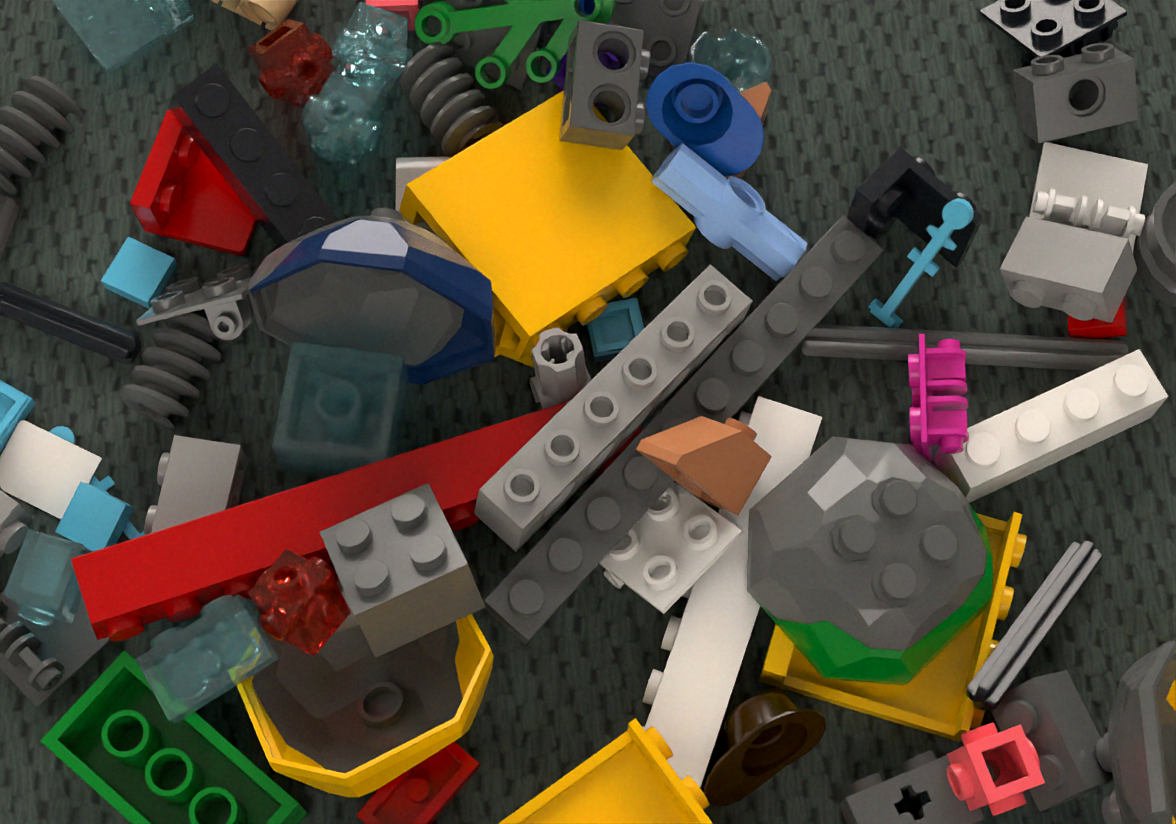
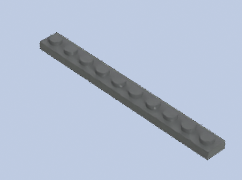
[484,215,884,645]

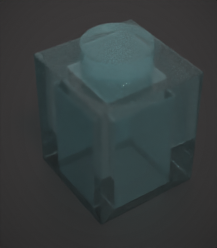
[3,529,90,626]

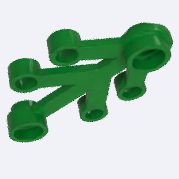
[415,0,615,89]

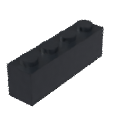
[168,63,339,248]

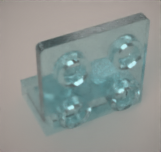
[52,0,194,73]
[136,595,279,723]

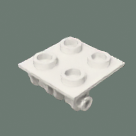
[1029,142,1148,253]
[600,482,743,614]

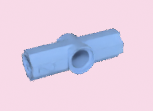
[651,143,807,281]

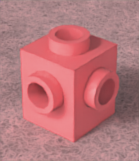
[947,722,1045,816]

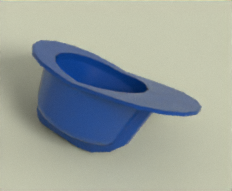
[646,62,764,176]

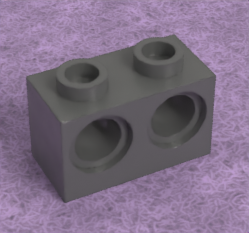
[559,20,650,150]

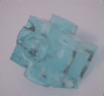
[332,2,413,97]
[302,71,385,167]

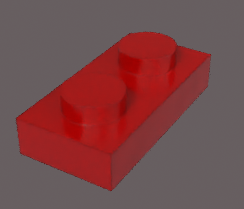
[356,742,480,824]

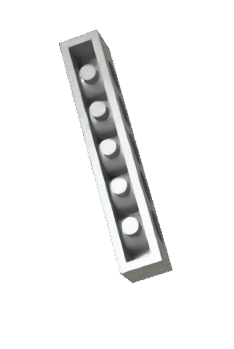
[474,264,752,552]

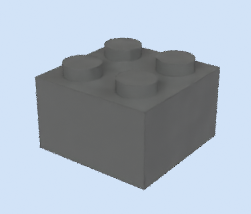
[320,483,485,658]

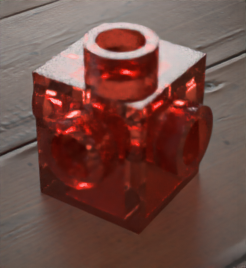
[247,19,339,107]
[248,549,351,657]

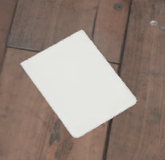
[0,420,102,519]

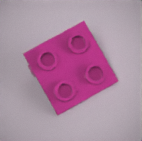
[908,334,969,463]

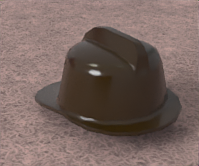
[704,687,826,806]

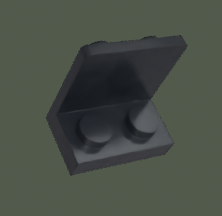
[847,147,983,268]

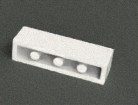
[933,349,1168,503]

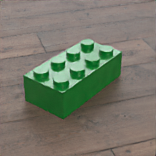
[40,650,308,824]

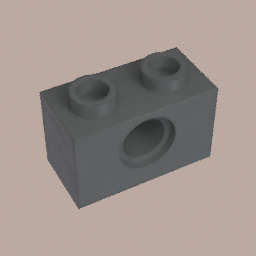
[1013,43,1139,144]

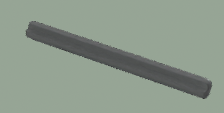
[801,324,1128,371]

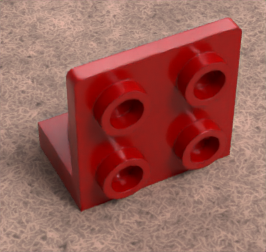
[130,110,258,256]

